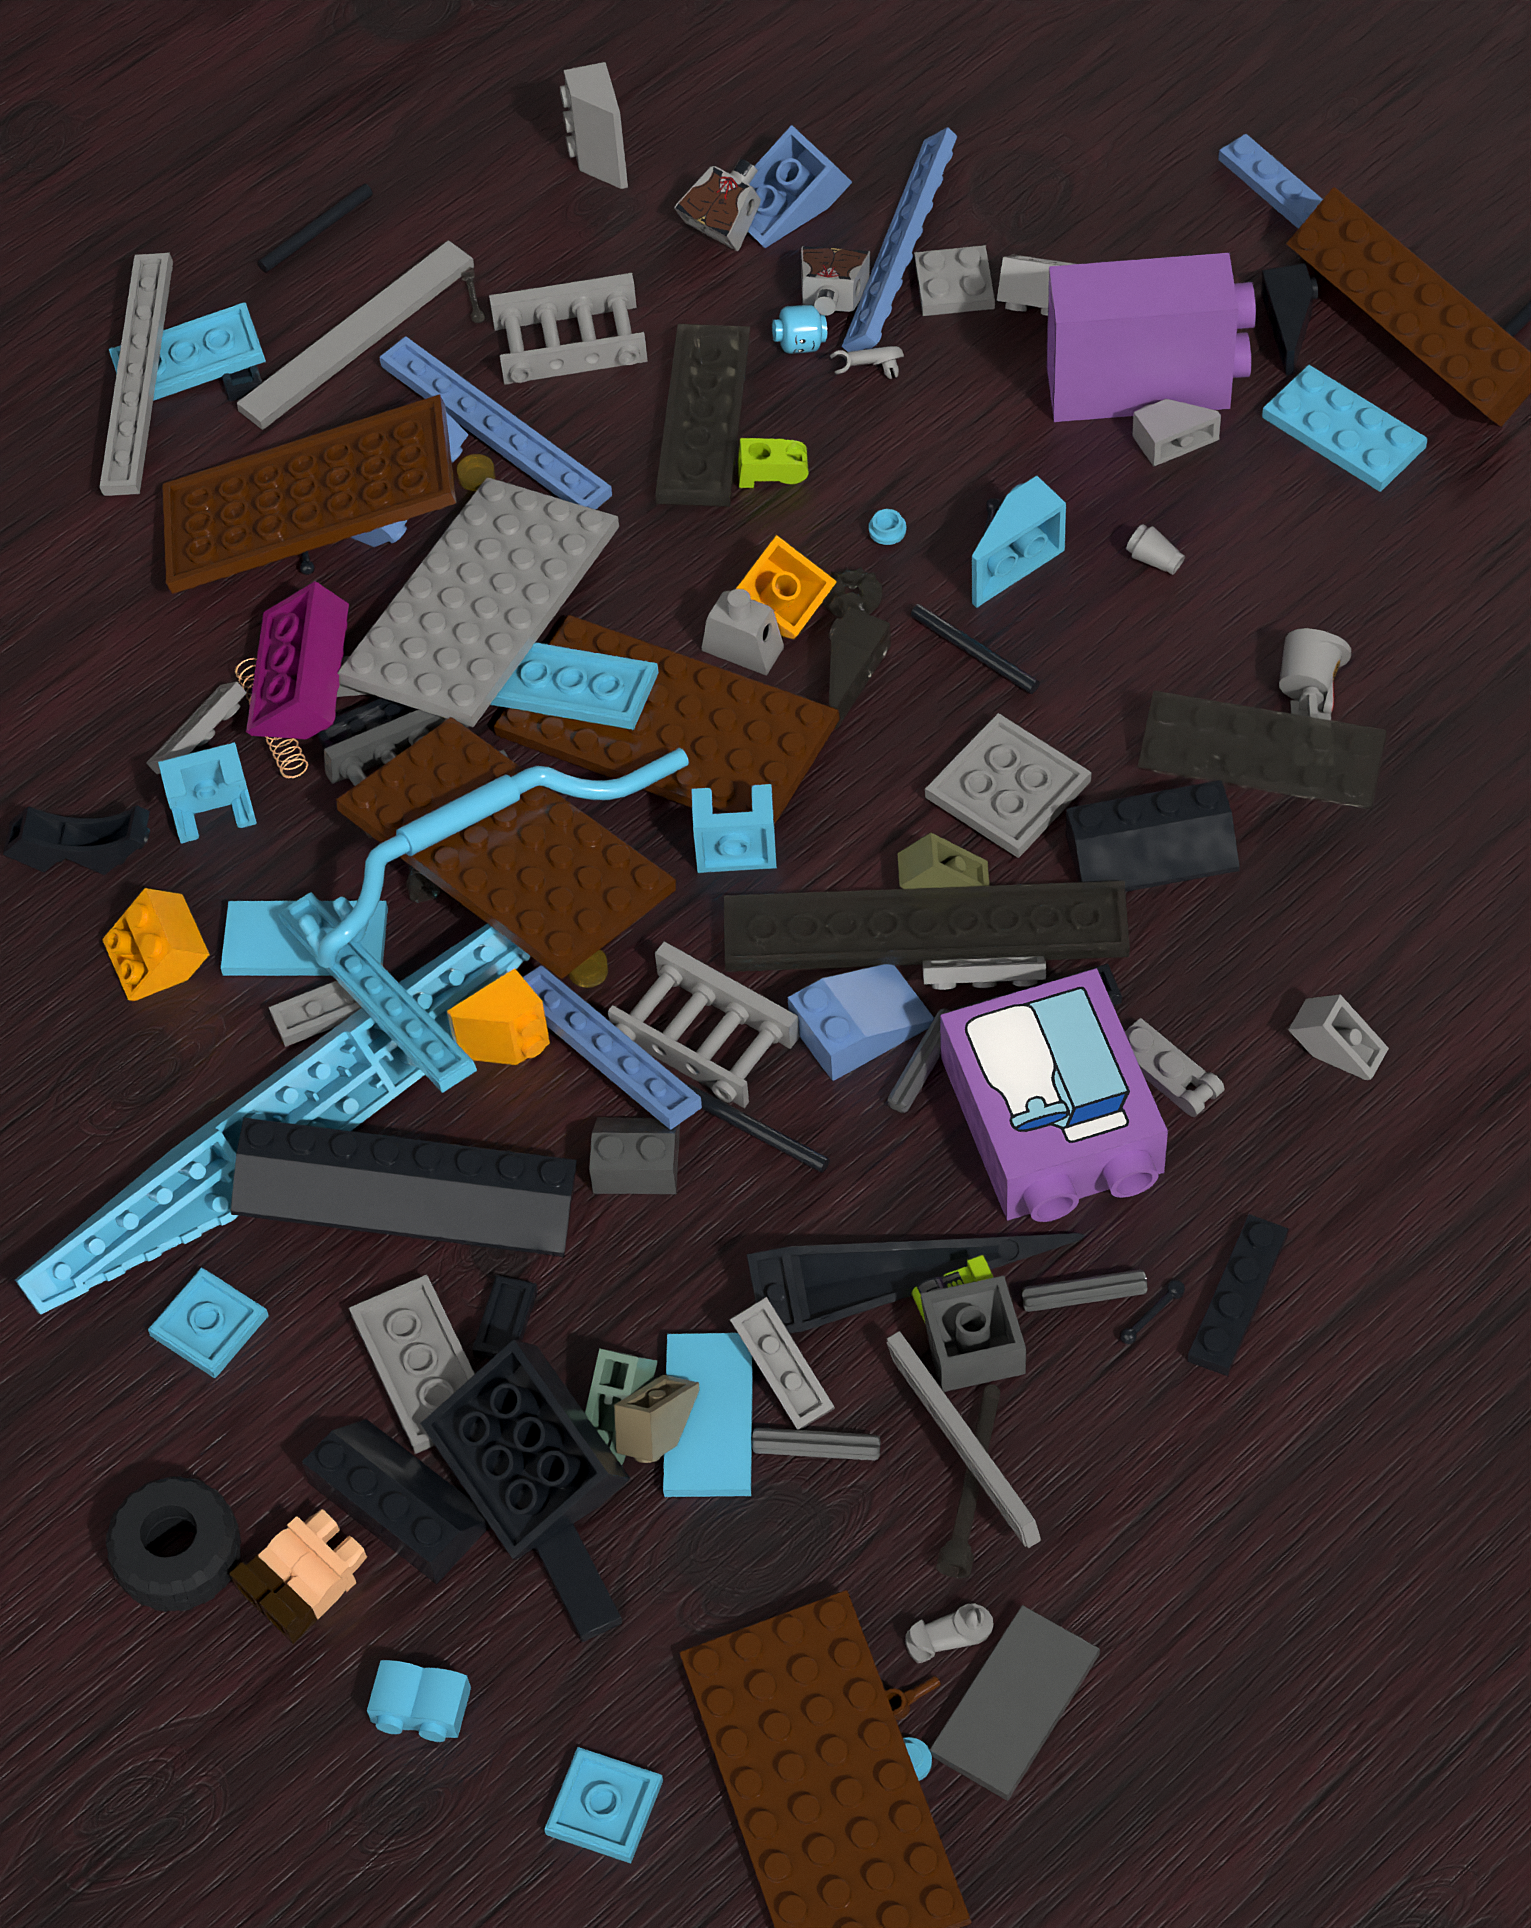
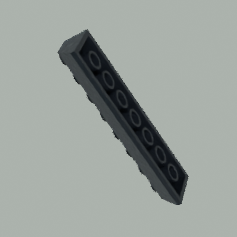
[231,1118,577,1257]

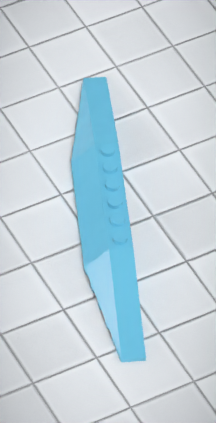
[15,923,531,1315]

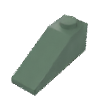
[585,1348,657,1465]

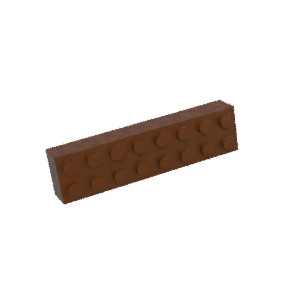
[1286,187,1531,427]

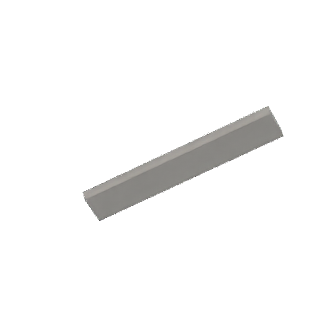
[886,1331,1041,1548]

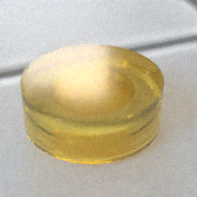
[457,454,495,491]
[569,950,608,988]

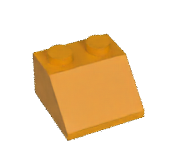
[736,535,837,639]
[447,968,550,1065]

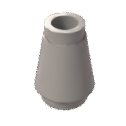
[1126,524,1185,575]

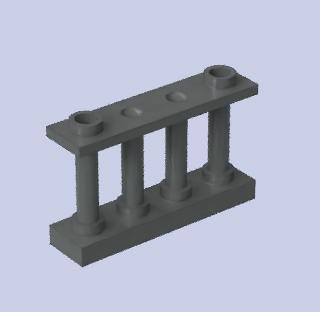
[324,710,507,838]

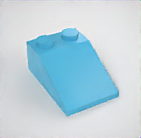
[972,476,1066,608]

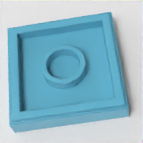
[148,1267,269,1378]
[544,1747,663,1863]

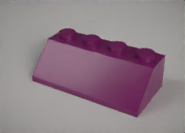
[246,581,349,739]

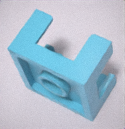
[158,742,257,843]
[692,784,777,873]

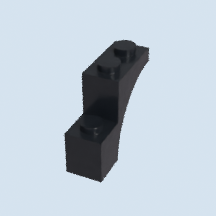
[3,805,150,875]

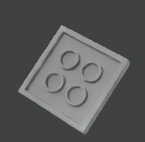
[925,713,1091,858]

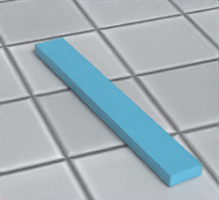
[278,892,477,1093]

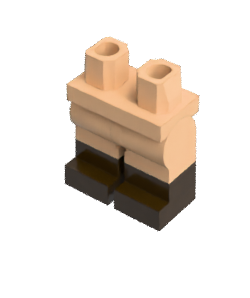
[229,1509,367,1644]

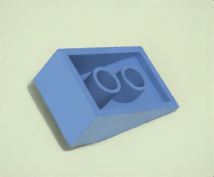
[748,125,852,248]
[788,962,934,1081]

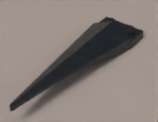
[746,1233,1085,1334]

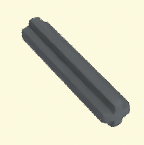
[888,1008,950,1113]
[1021,1269,1147,1312]
[752,1428,881,1461]

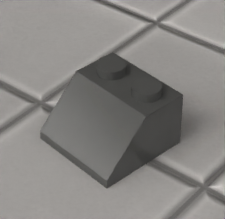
[589,1117,680,1194]
[921,1276,1026,1392]

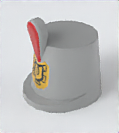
[1279,628,1351,714]

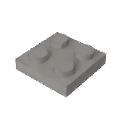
[914,245,995,316]

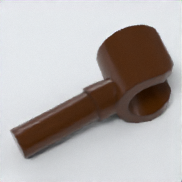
[885,1676,941,1720]

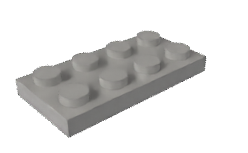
[349,1275,475,1454]

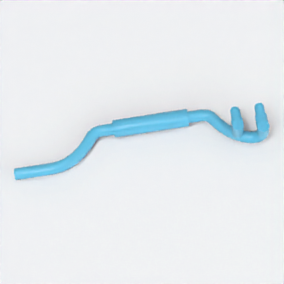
[299,748,689,968]

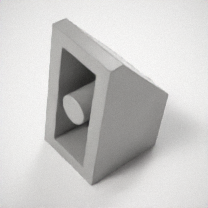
[1132,399,1221,466]
[1288,994,1389,1080]

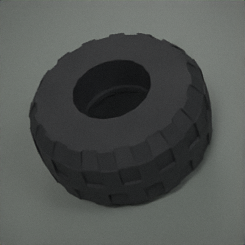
[106,1476,241,1612]

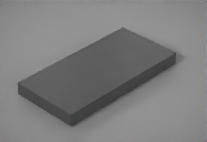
[930,1605,1100,1801]

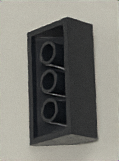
[1065,780,1240,900]
[302,1419,490,1585]

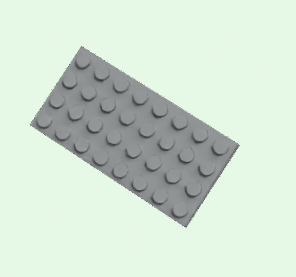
[337,477,619,727]

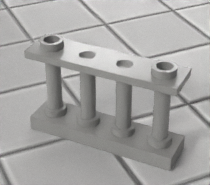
[489,273,648,385]
[608,942,800,1108]

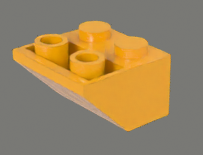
[102,888,210,1001]

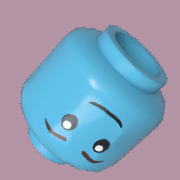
[772,305,827,354]

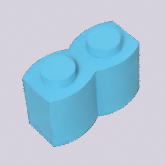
[367,1660,471,1742]

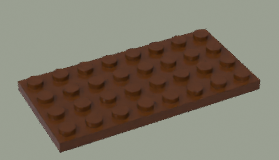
[163,394,456,594]
[494,615,840,825]
[336,717,676,979]
[679,1590,972,1928]

